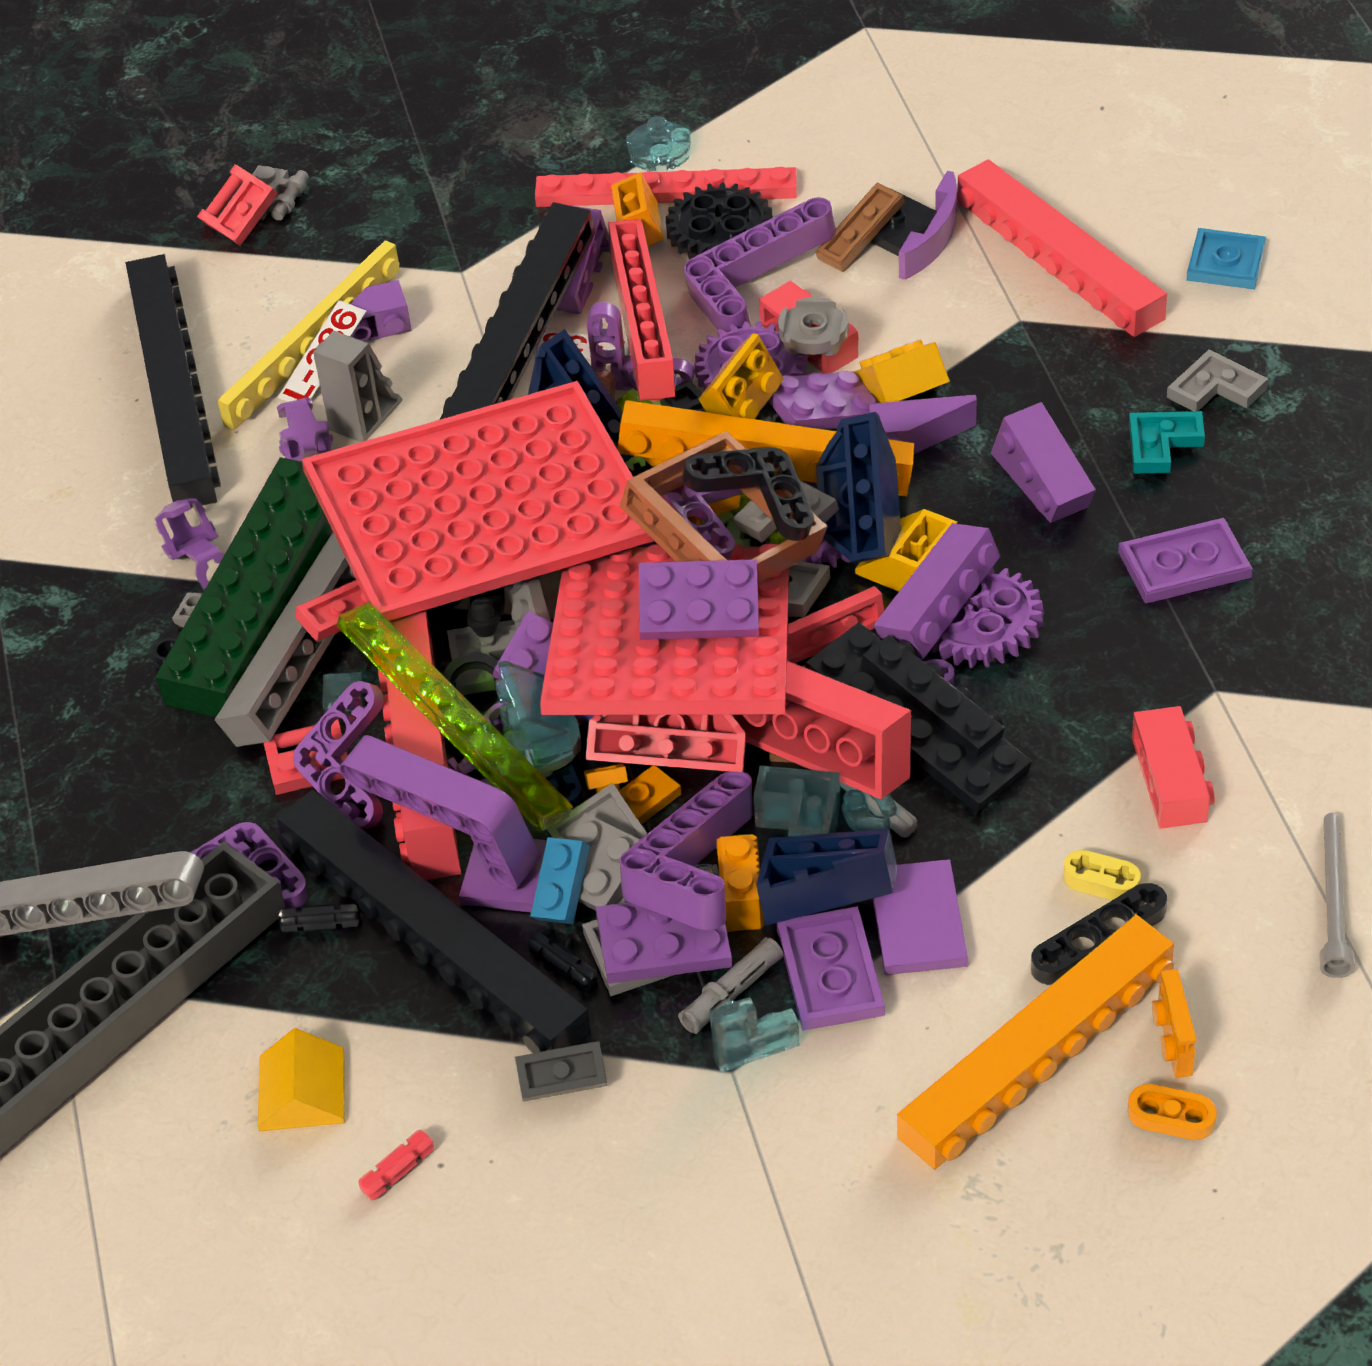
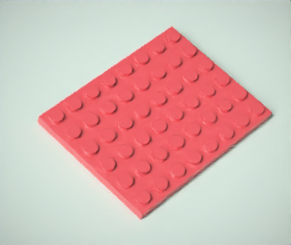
[302,381,654,624]
[540,544,789,715]

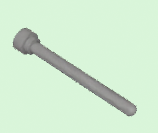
[1320,813,1355,978]

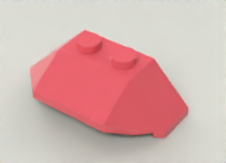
[586,715,747,772]

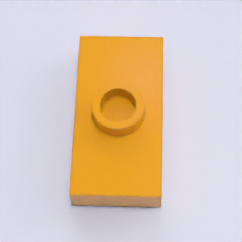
[619,765,681,825]

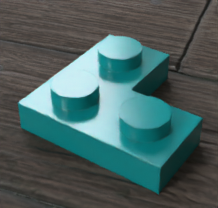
[1129,411,1205,474]

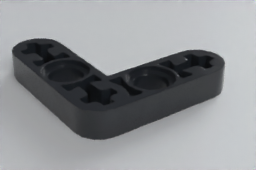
[682,447,814,541]

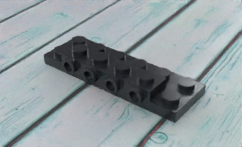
[805,622,1032,813]

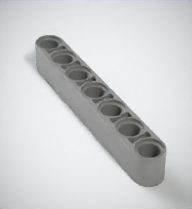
[0,851,204,936]

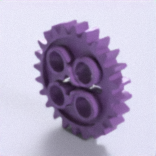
[694,321,808,403]
[931,567,1044,668]

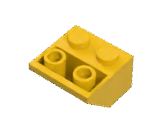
[699,333,784,419]
[853,339,950,403]
[855,509,957,592]

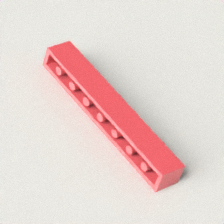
[957,159,1168,337]
[608,219,675,401]

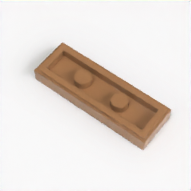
[815,182,905,272]

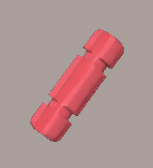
[358,1130,434,1200]

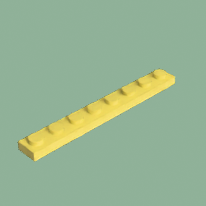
[217,241,400,430]

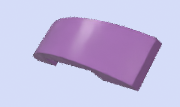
[899,171,957,279]

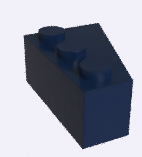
[756,829,898,926]

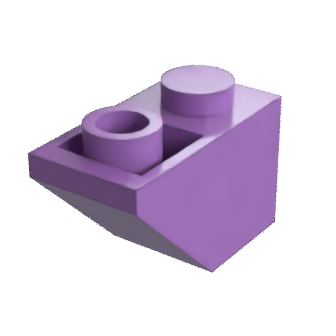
[350,280,412,342]

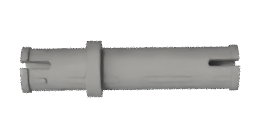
[678,937,783,1034]

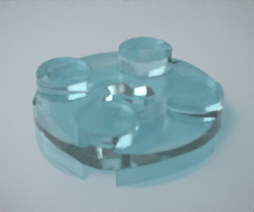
[626,116,691,171]

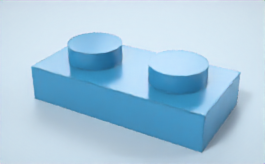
[530,837,590,924]

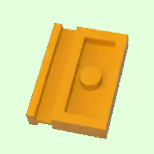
[1152,969,1197,1078]

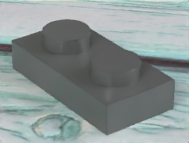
[515,1041,607,1102]

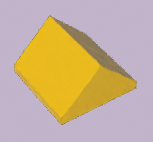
[258,1028,345,1132]

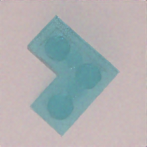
[710,997,800,1073]

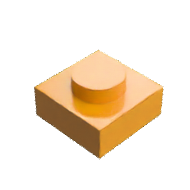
[584,764,628,793]

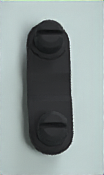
[467,587,505,637]

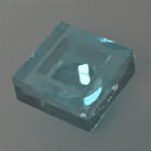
[322,672,363,713]

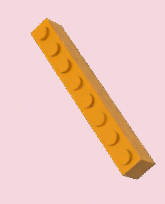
[617,400,914,497]
[897,914,1174,1170]

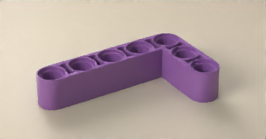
[684,197,836,332]
[339,735,540,890]
[620,771,753,930]

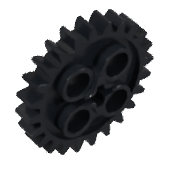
[665,182,773,259]

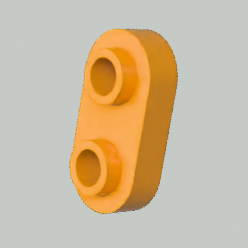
[1128,1084,1217,1140]

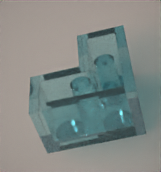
[754,766,841,837]

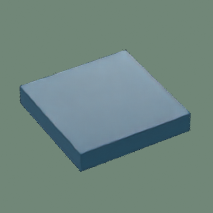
[1187,228,1266,290]

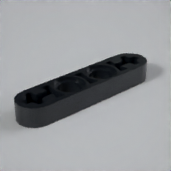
[1031,883,1167,985]

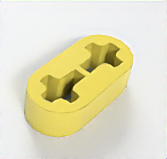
[1063,850,1141,900]

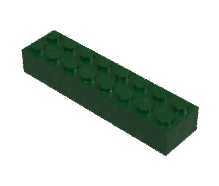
[155,457,333,717]

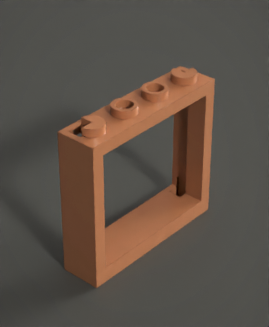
[620,431,827,584]

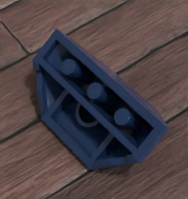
[528,329,634,463]
[816,412,901,563]

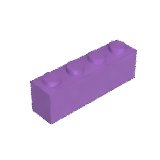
[873,523,1001,659]

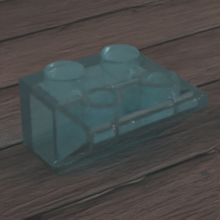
[494,661,574,771]

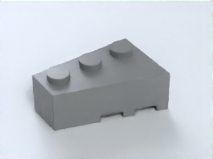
[313,331,402,442]

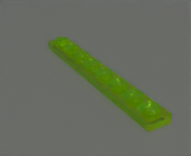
[337,602,573,832]

